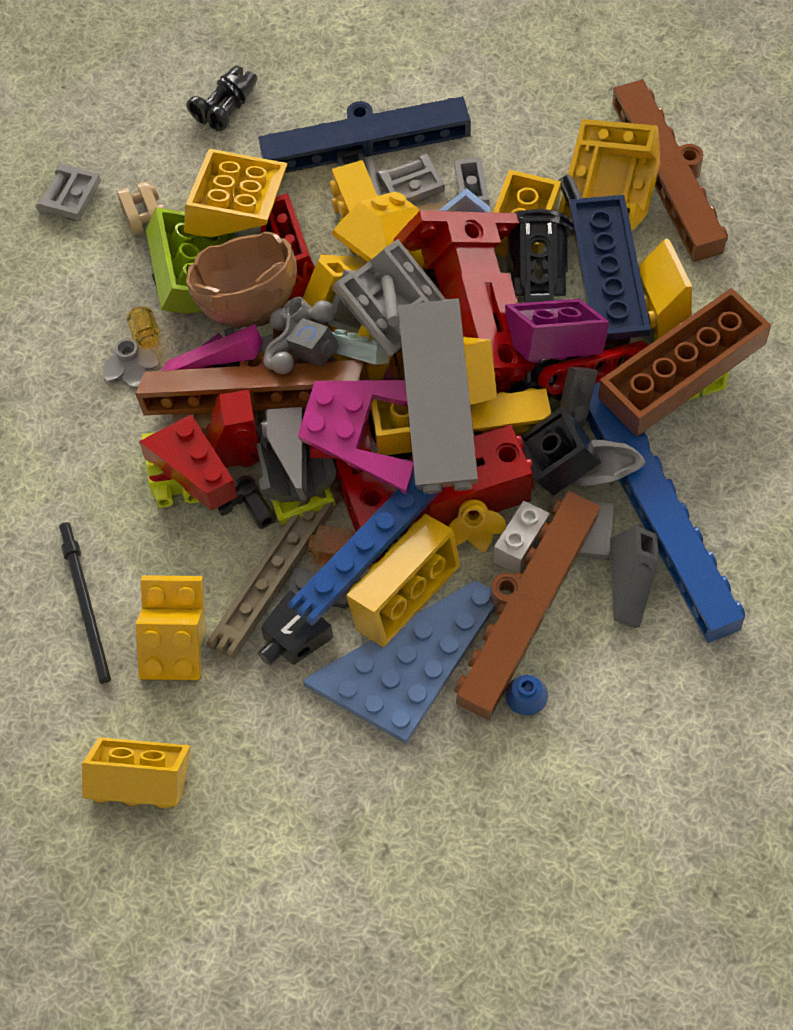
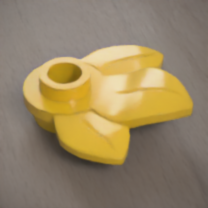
[449,499,507,552]

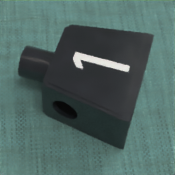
[258,590,333,666]

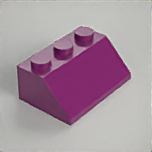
[505,299,609,362]

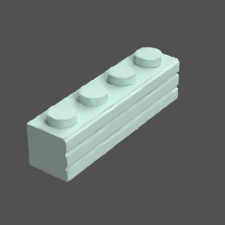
[332,329,389,365]

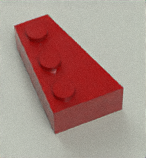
[261,193,314,275]
[139,414,237,511]

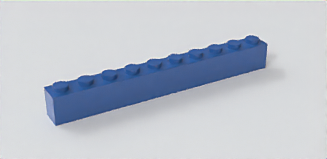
[586,382,745,643]

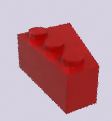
[206,390,260,468]

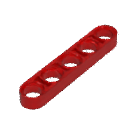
[538,341,649,395]

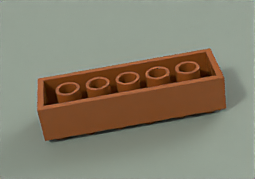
[598,288,771,437]

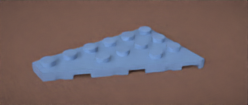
[304,580,495,744]

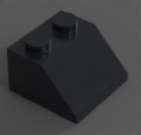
[520,405,602,496]

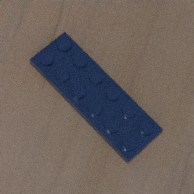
[569,194,651,340]

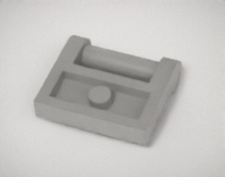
[377,154,445,203]
[35,164,101,221]

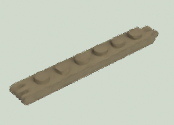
[207,479,342,659]

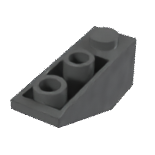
[610,526,659,628]

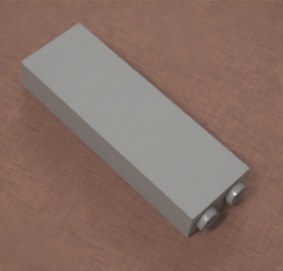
[398,299,479,494]

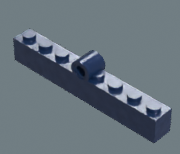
[258,96,471,173]

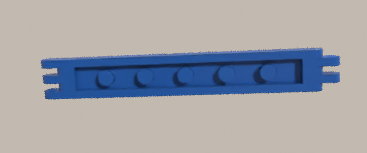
[288,473,444,625]

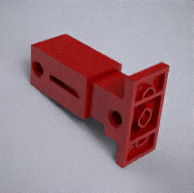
[394,210,535,394]
[333,425,534,569]

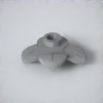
[103,338,159,388]

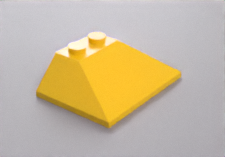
[558,119,660,231]
[331,192,426,270]

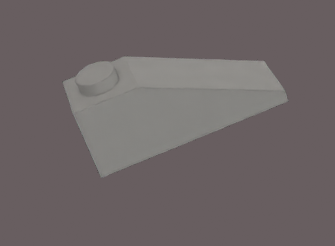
[262,407,307,500]

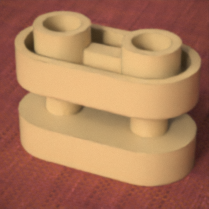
[117,181,164,236]

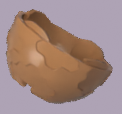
[186,232,297,329]

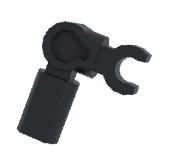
[218,475,276,529]

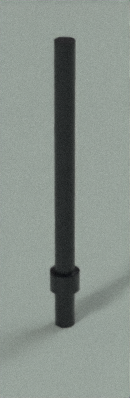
[59,522,111,684]

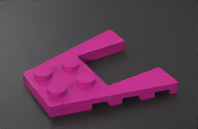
[298,380,414,494]

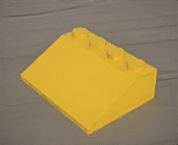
[184,149,287,237]

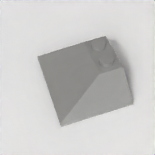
[332,239,446,356]

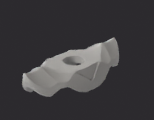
[569,440,645,486]

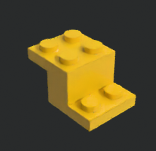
[135,575,206,680]

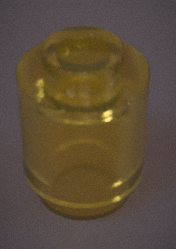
[126,306,160,348]

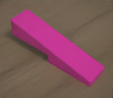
[161,324,263,371]

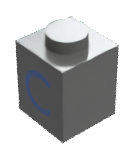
[286,318,339,367]

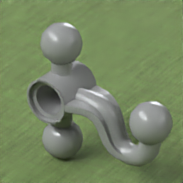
[263,297,335,375]

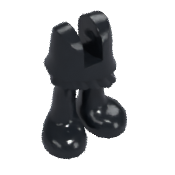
[186,65,258,131]

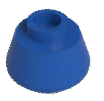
[505,674,548,716]

